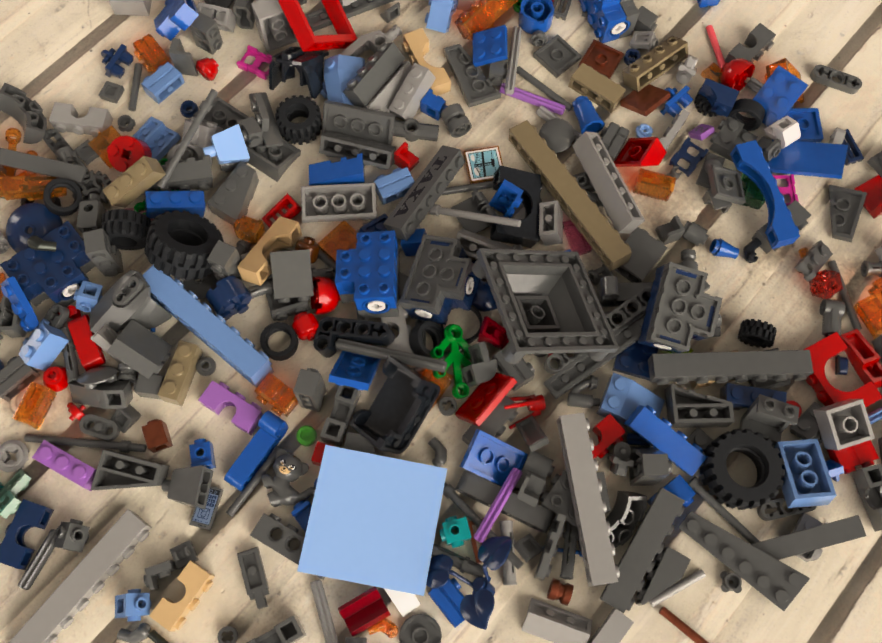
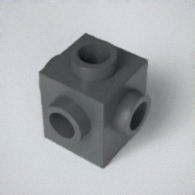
[53,519,90,552]

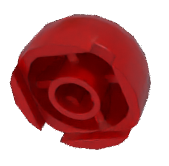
[720,58,755,92]
[310,277,341,315]

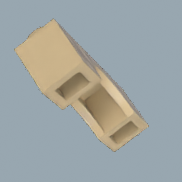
[402,28,451,96]
[237,216,302,286]

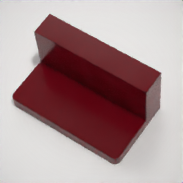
[338,587,391,637]

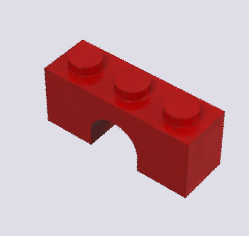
[592,414,626,459]

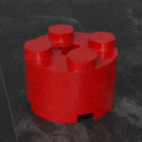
[107,136,152,172]

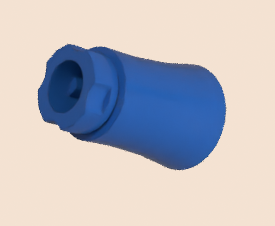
[572,96,605,134]

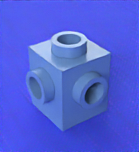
[73,280,103,312]
[115,589,151,622]

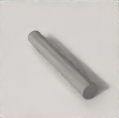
[649,569,706,607]

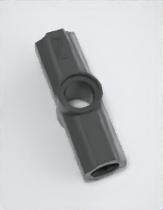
[393,119,439,142]

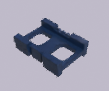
[669,137,709,177]

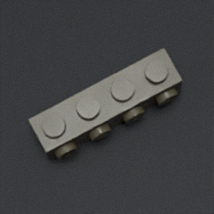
[622,35,688,92]

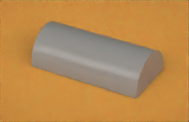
[301,183,377,223]

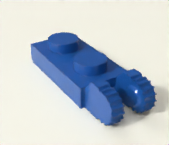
[0,276,39,332]

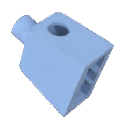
[202,124,250,164]

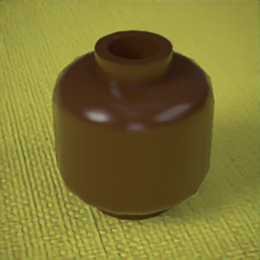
[294,236,320,264]

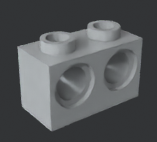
[197,2,237,33]

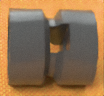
[441,103,472,138]

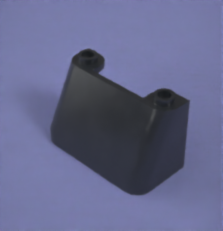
[349,356,440,454]

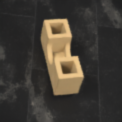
[149,560,215,632]

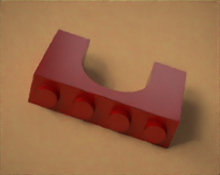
[803,332,882,408]

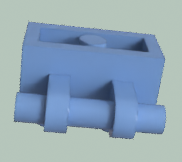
[19,318,69,371]

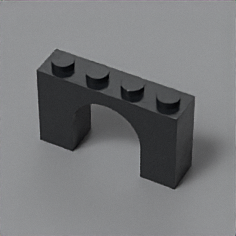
[490,166,542,248]

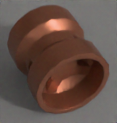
[547,578,574,606]

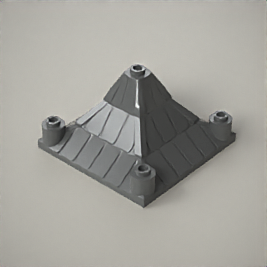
[472,248,619,364]

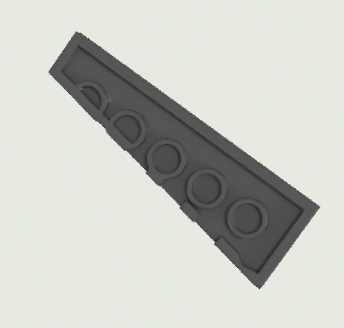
[678,511,810,611]

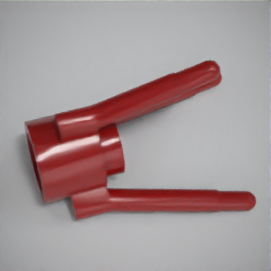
[504,394,546,429]

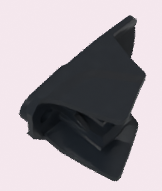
[269,47,329,99]

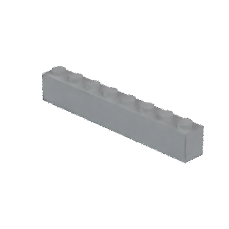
[557,413,620,587]
[9,509,152,643]

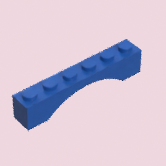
[730,140,800,249]

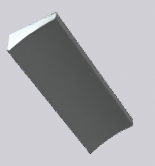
[193,96,301,182]

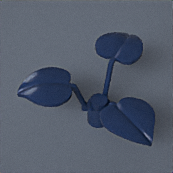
[426,536,512,630]

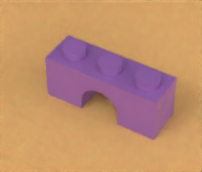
[198,380,263,436]
[32,440,96,491]

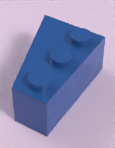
[309,153,365,186]

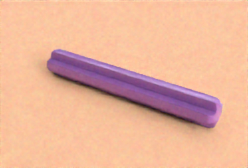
[500,83,566,115]
[473,468,522,543]

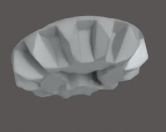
[0,440,30,472]

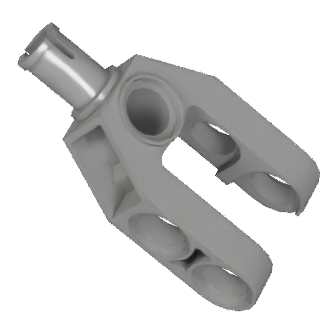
[340,25,402,65]

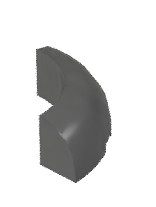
[0,83,47,144]
[578,491,647,554]

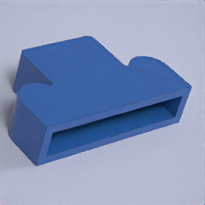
[154,0,199,41]

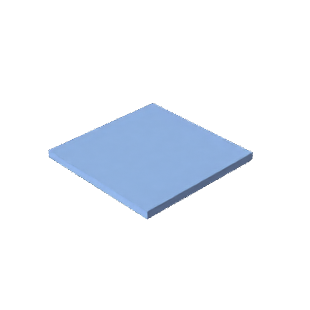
[297,445,447,596]

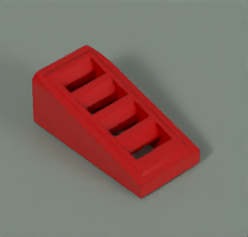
[262,193,302,228]

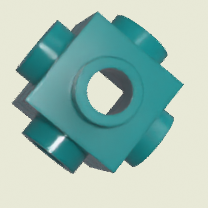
[439,516,472,548]

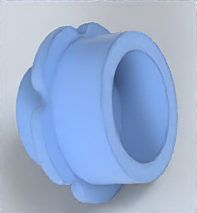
[635,123,653,138]

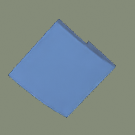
[132,116,181,161]

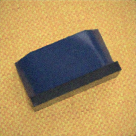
[835,355,848,375]

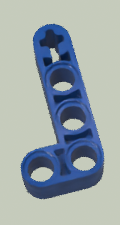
[224,410,288,492]

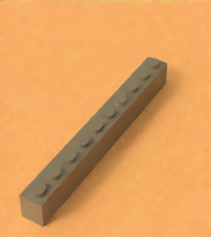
[509,120,632,272]

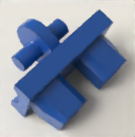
[660,85,694,117]

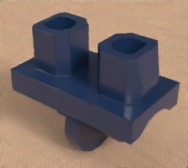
[101,44,134,79]

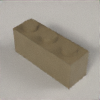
[568,63,626,113]
[103,156,166,208]
[158,340,203,406]

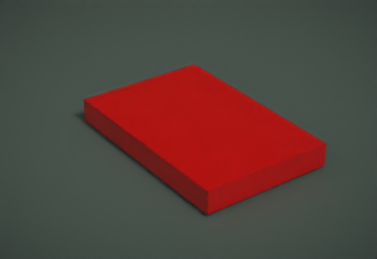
[455,372,517,427]

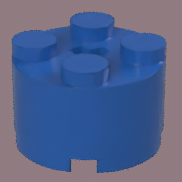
[518,0,554,34]

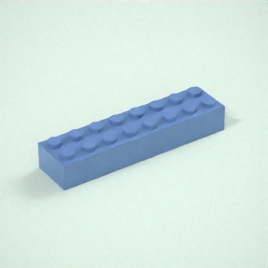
[143,264,274,389]

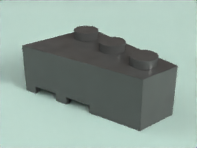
[207,161,259,230]
[665,384,735,428]
[629,446,672,486]

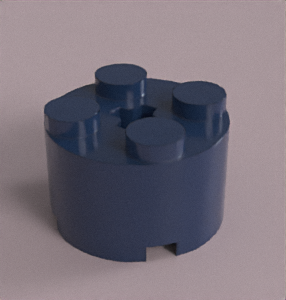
[206,276,252,321]

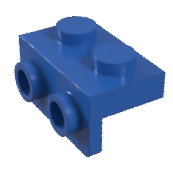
[489,179,524,218]

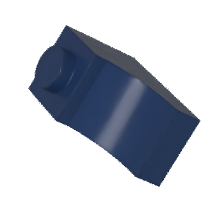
[699,78,739,117]

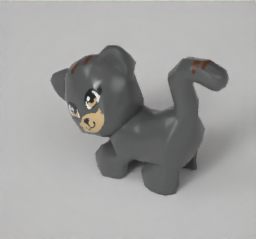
[261,448,316,507]

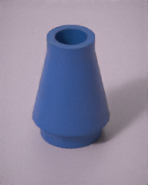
[709,238,739,259]

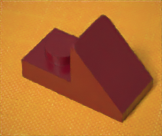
[477,316,509,350]

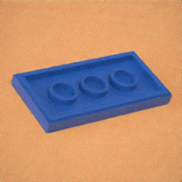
[768,139,848,179]

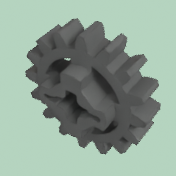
[72,170,111,204]

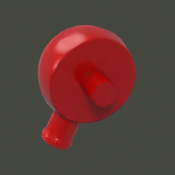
[67,402,86,421]

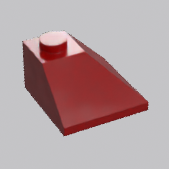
[614,137,667,167]

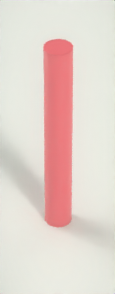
[706,25,725,70]

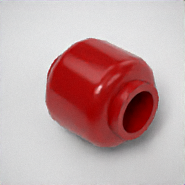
[292,312,319,341]

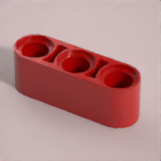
[67,314,106,371]

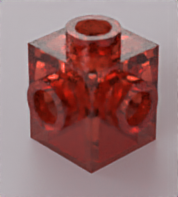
[809,269,843,299]

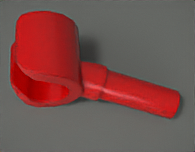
[58,305,81,319]

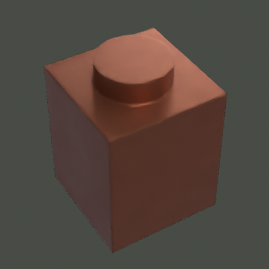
[142,419,173,453]

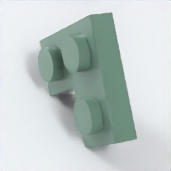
[0,468,32,519]

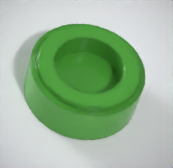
[296,425,317,446]

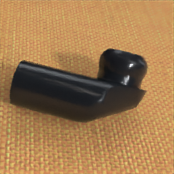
[743,238,762,263]

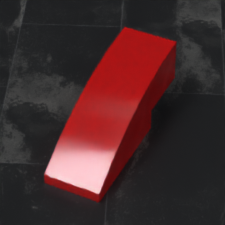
[840,329,882,388]

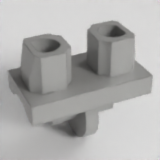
[676,54,698,84]

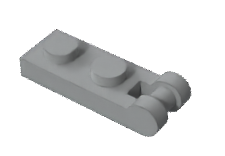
[659,110,690,150]

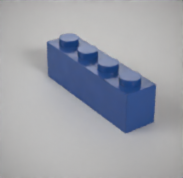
[624,405,707,476]

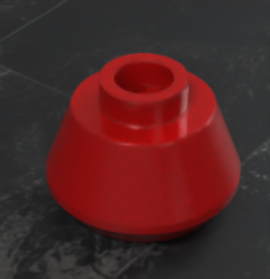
[196,57,219,81]
[43,366,69,392]

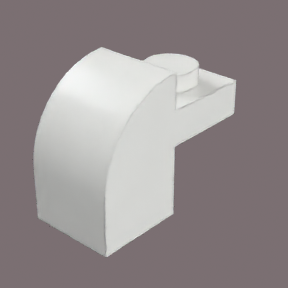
[764,116,801,149]

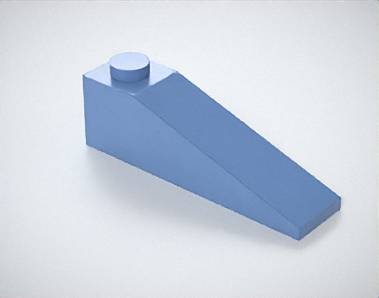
[324,54,365,106]

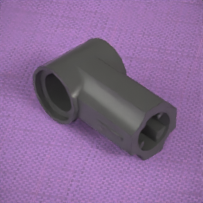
[820,299,846,337]

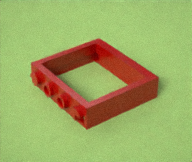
[278,0,357,52]

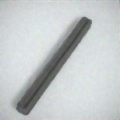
[335,338,447,373]

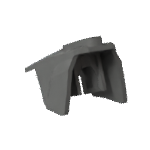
[90,270,172,333]

